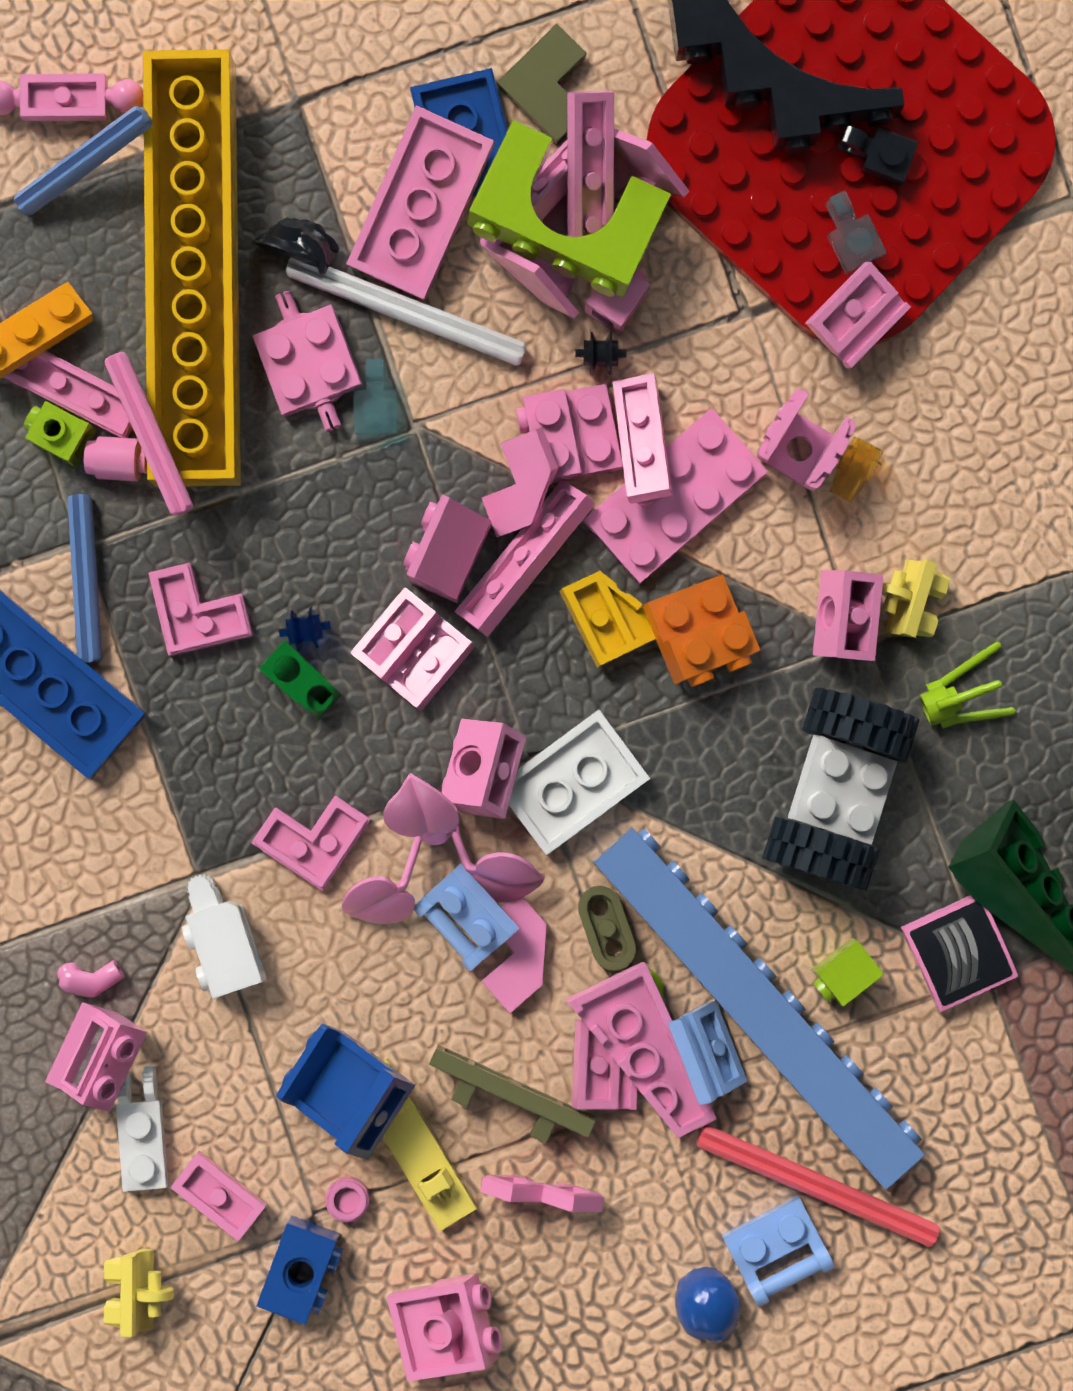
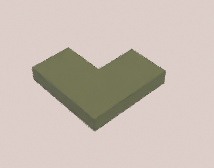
[497,23,587,145]

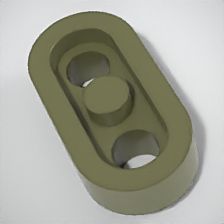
[578,886,636,971]

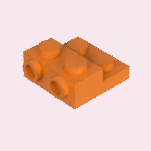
[643,574,761,687]

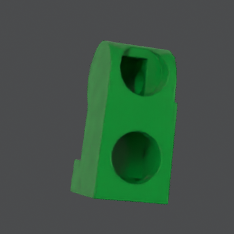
[258,640,342,720]

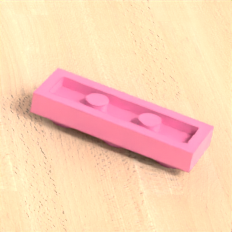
[612,373,673,504]

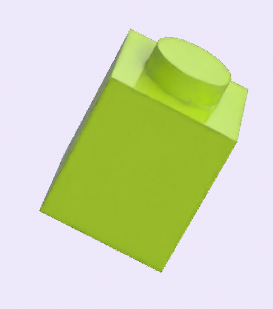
[811,938,884,1007]

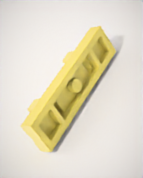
[383,1058,477,1232]

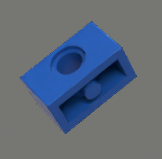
[256,1215,343,1325]

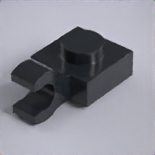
[837,126,918,186]

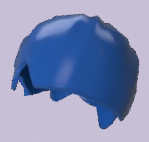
[675,1266,741,1343]

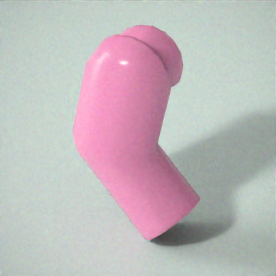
[57,960,125,998]

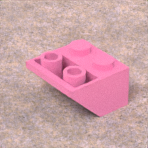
[403,494,491,603]

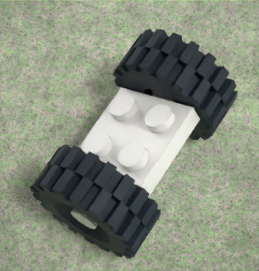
[762,688,920,891]

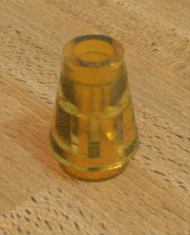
[829,436,884,503]

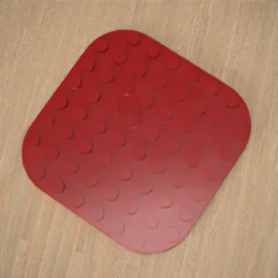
[646,0,1055,345]

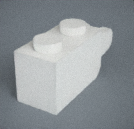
[182,874,267,999]

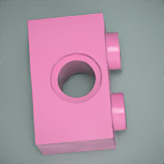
[813,570,884,661]
[442,719,526,819]

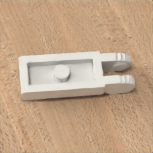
[116,1066,169,1192]

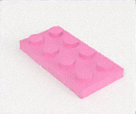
[346,105,495,301]
[583,408,768,585]

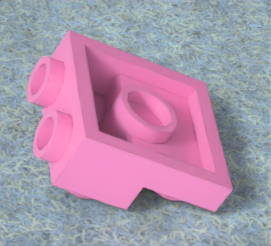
[516,384,623,483]
[386,1273,502,1382]

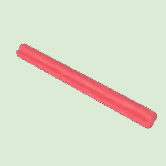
[696,1125,940,1247]

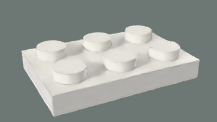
[509,710,650,855]

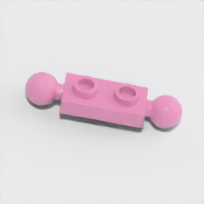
[0,74,143,121]

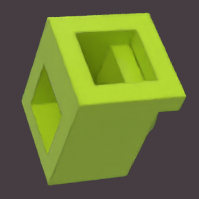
[23,400,97,468]

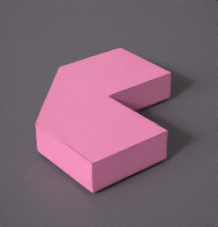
[482,427,558,537]
[482,897,546,1013]
[480,1175,604,1212]

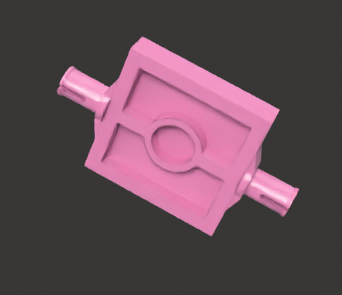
[252,290,363,432]

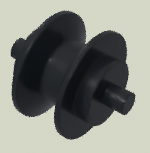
[575,332,627,375]

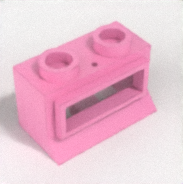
[45,1002,147,1112]

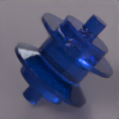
[279,606,331,652]

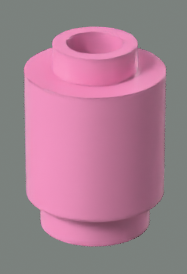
[84,436,147,482]

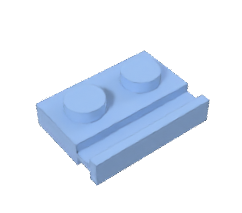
[668,1000,747,1105]

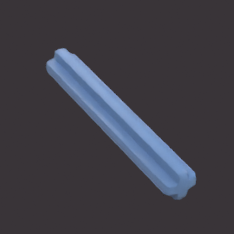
[14,106,152,215]
[67,494,102,663]

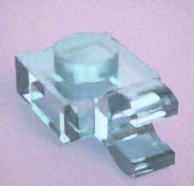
[825,190,887,274]
[354,359,397,435]

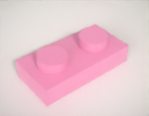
[170,1150,267,1242]

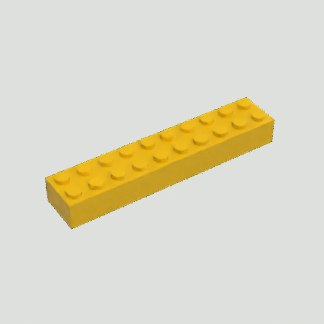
[143,49,241,487]

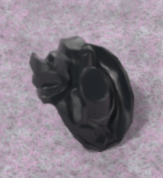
[252,217,339,275]

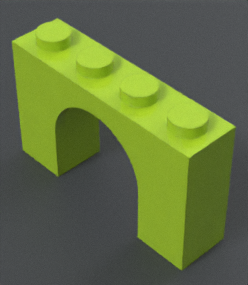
[467,120,671,298]

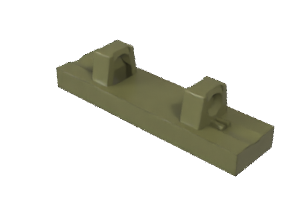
[429,1044,595,1143]

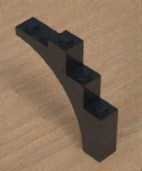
[667,0,905,154]

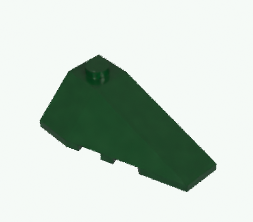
[948,799,1073,973]

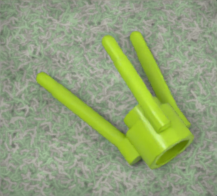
[919,642,1016,729]

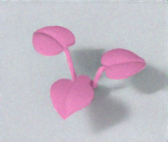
[342,773,545,924]

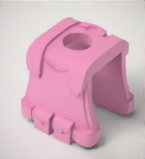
[757,389,856,490]

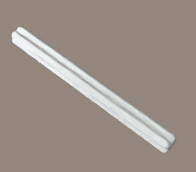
[286,257,526,365]

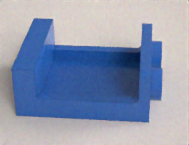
[276,1024,415,1160]

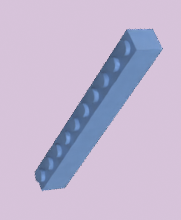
[592,827,925,1190]

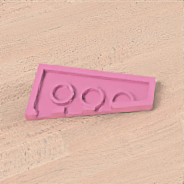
[565,962,717,1138]

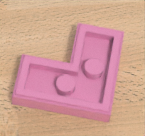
[148,563,253,657]
[251,795,371,891]

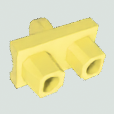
[882,559,950,638]
[104,1249,174,1337]

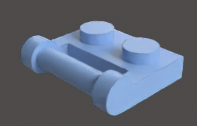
[414,864,519,972]
[722,1195,836,1308]

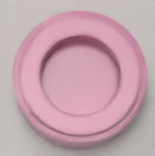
[325,1176,370,1222]

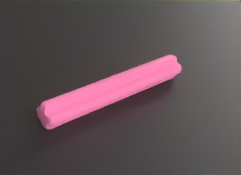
[105,352,193,516]

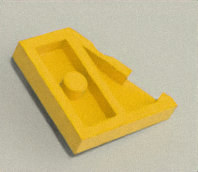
[559,571,656,668]

